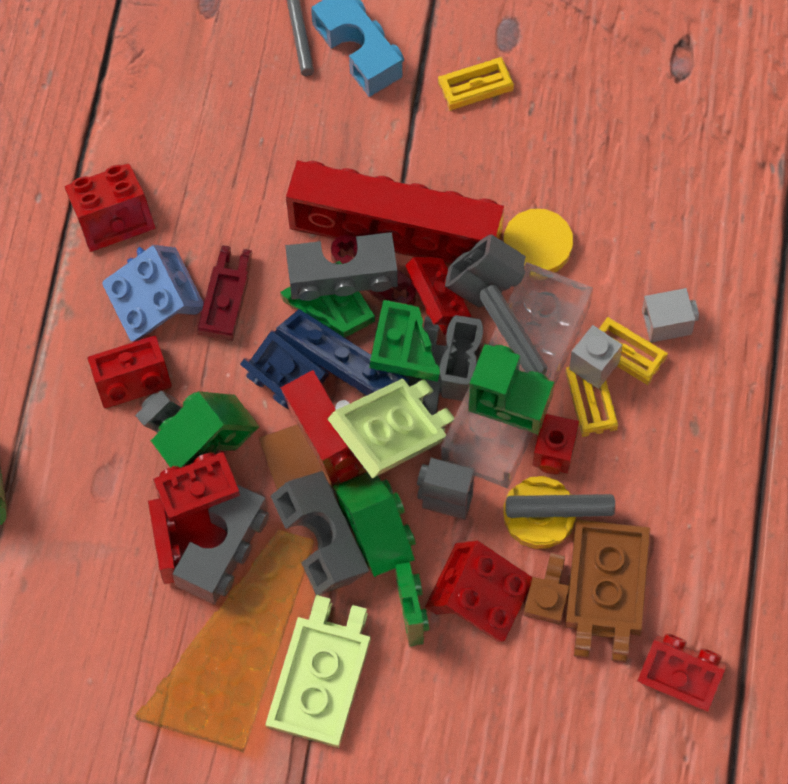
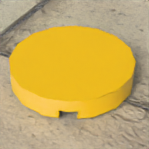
[503,209,573,276]
[503,476,576,549]

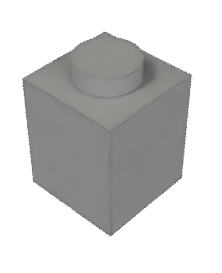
[642,288,699,343]
[569,325,622,389]

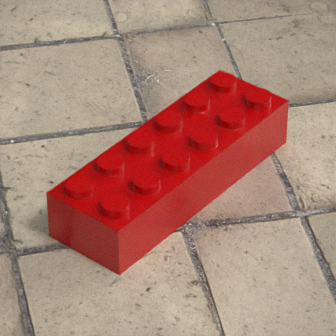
[286,160,504,265]

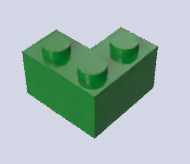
[469,344,554,435]
[150,391,260,468]
[333,472,416,577]

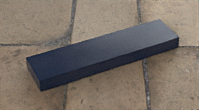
[276,309,409,396]

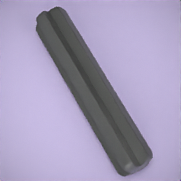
[480,285,547,375]
[506,494,616,518]

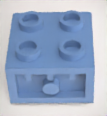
[102,245,204,342]

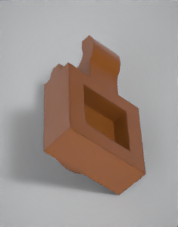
[524,553,569,625]

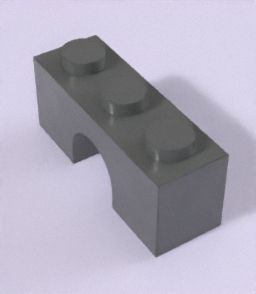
[285,232,398,301]
[271,471,369,595]
[172,485,269,605]

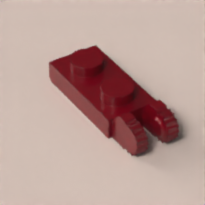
[197,245,252,341]

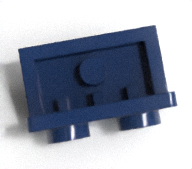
[240,330,330,409]

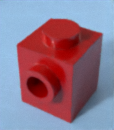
[533,414,579,475]

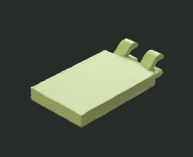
[328,379,456,478]
[265,595,371,748]

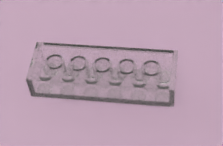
[441,262,593,489]

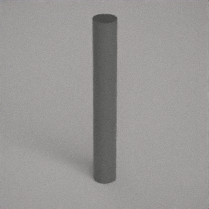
[286,0,314,76]

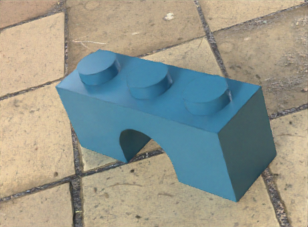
[311,0,404,97]

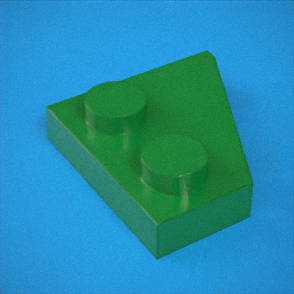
[280,261,375,338]
[369,300,440,382]
[395,562,430,647]

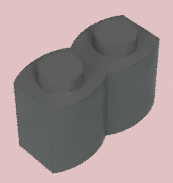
[445,235,526,308]
[440,315,483,402]
[417,458,475,520]

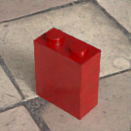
[281,370,364,484]

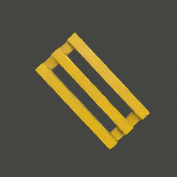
[438,57,514,111]
[599,317,668,385]
[565,367,618,437]

